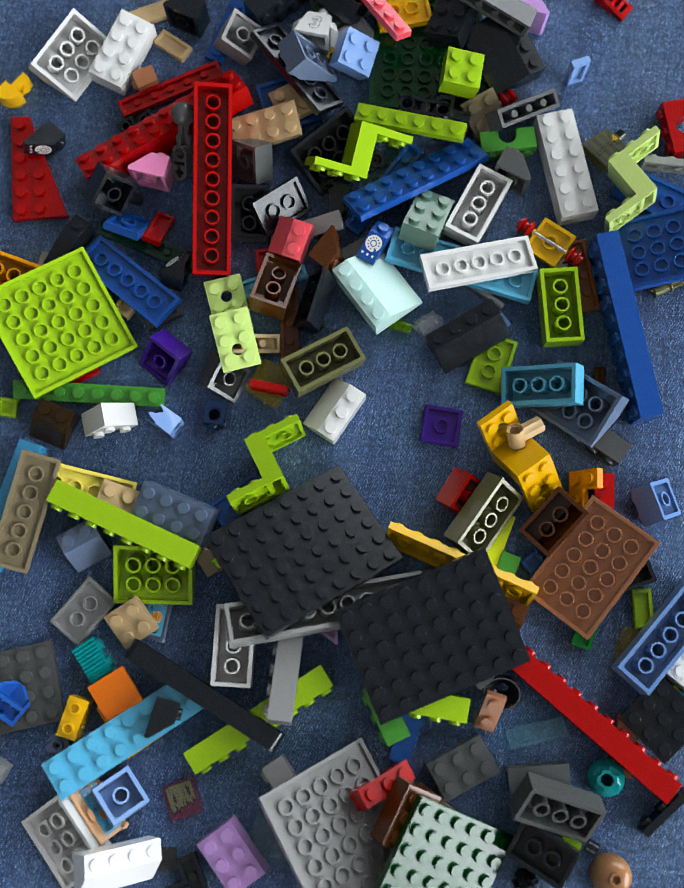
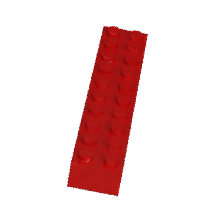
[74,69,254,181]
[192,81,233,278]

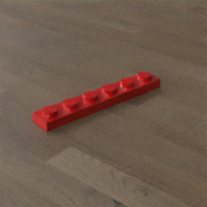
[117,60,223,119]

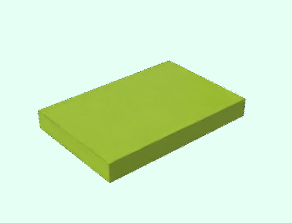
[465,339,518,396]

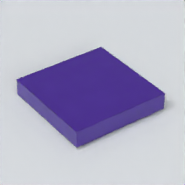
[419,404,463,449]

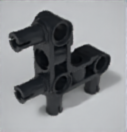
[397,92,471,141]

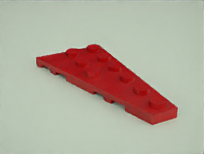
[11,116,69,222]

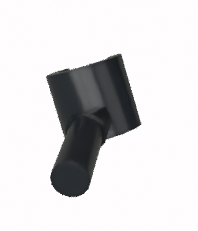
[584,838,600,856]

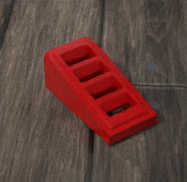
[594,0,633,22]

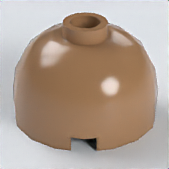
[589,852,632,888]

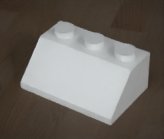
[302,379,366,445]

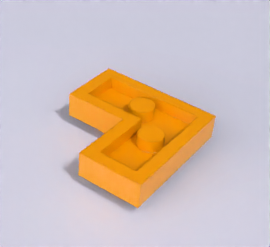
[569,468,603,507]

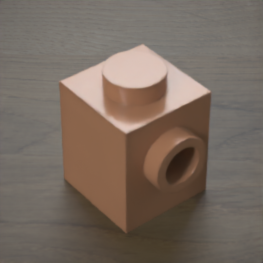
[131,65,159,92]

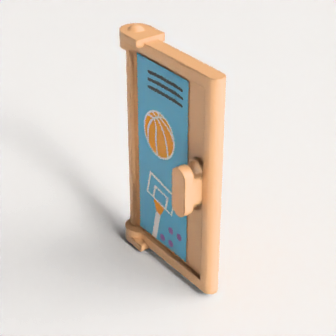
[69,778,130,845]

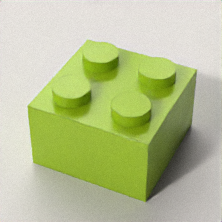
[438,46,485,100]

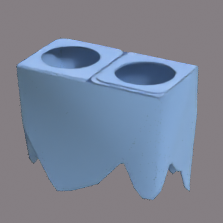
[146,404,185,439]

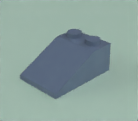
[277,30,337,82]

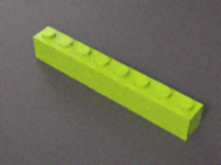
[46,479,202,571]
[183,664,334,775]

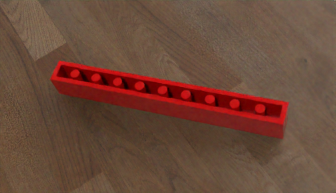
[510,646,682,804]

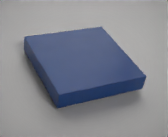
[103,211,152,241]

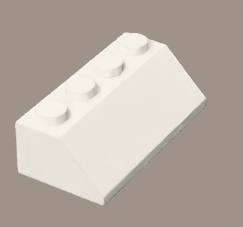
[73,836,162,888]

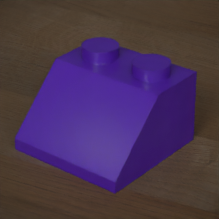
[138,329,193,386]

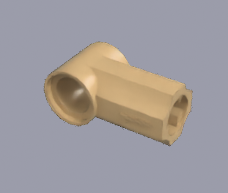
[506,416,545,450]

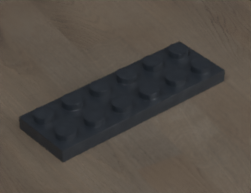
[250,22,345,116]

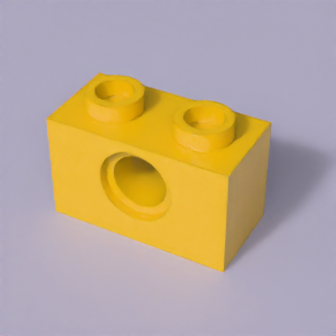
[56,694,94,741]

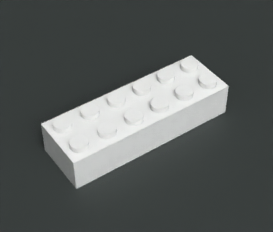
[533,108,599,226]

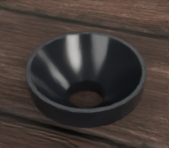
[484,675,521,710]

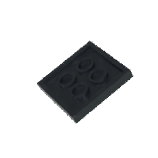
[618,677,684,764]

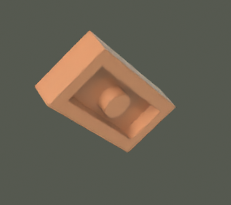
[474,689,507,733]

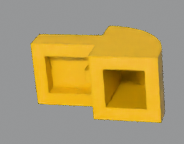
[0,72,34,108]

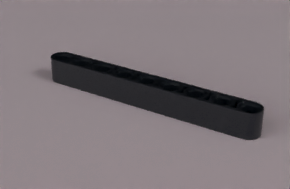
[124,638,285,753]

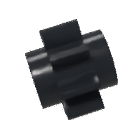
[511,868,539,888]

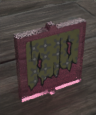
[161,776,204,822]

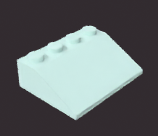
[332,252,423,335]

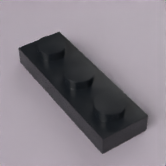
[637,786,684,838]

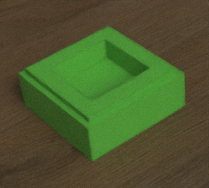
[497,551,521,575]

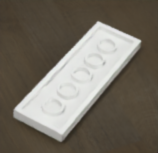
[419,235,538,292]

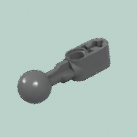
[171,101,193,181]

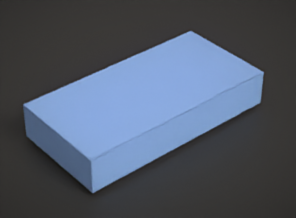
[564,55,591,86]

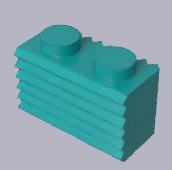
[71,636,116,684]

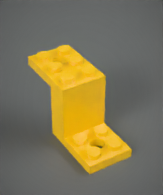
[476,400,563,512]

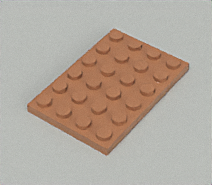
[530,495,661,640]

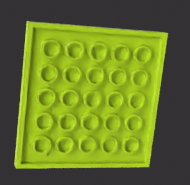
[0,246,138,399]

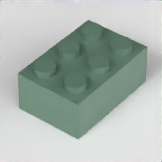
[398,190,455,252]

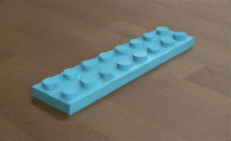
[385,226,538,305]
[41,685,204,801]

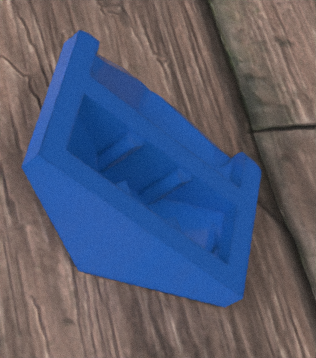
[0,680,30,727]

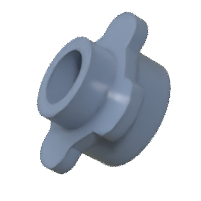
[46,733,70,755]

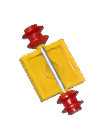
[516,217,585,268]

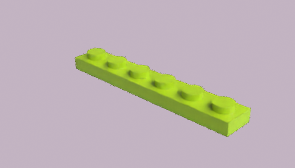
[354,103,467,144]

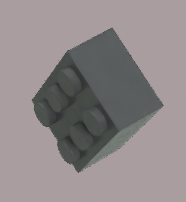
[425,732,500,802]

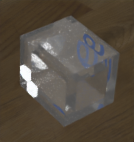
[413,310,444,342]

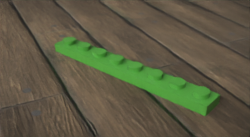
[13,379,166,407]

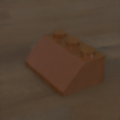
[519,486,589,557]

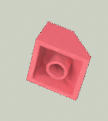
[268,216,315,264]

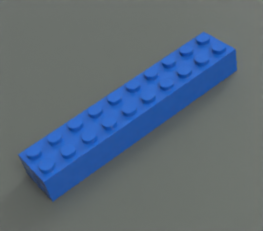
[586,230,664,425]

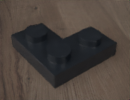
[164,851,209,888]

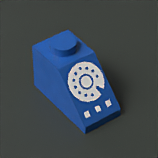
[356,220,394,266]

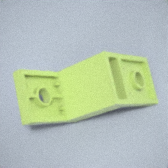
[604,125,660,232]
[203,274,262,373]

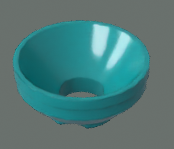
[587,758,625,797]

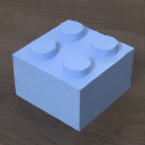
[329,26,380,81]
[91,766,150,828]

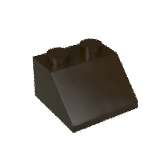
[30,397,81,450]

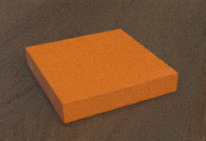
[87,665,143,722]

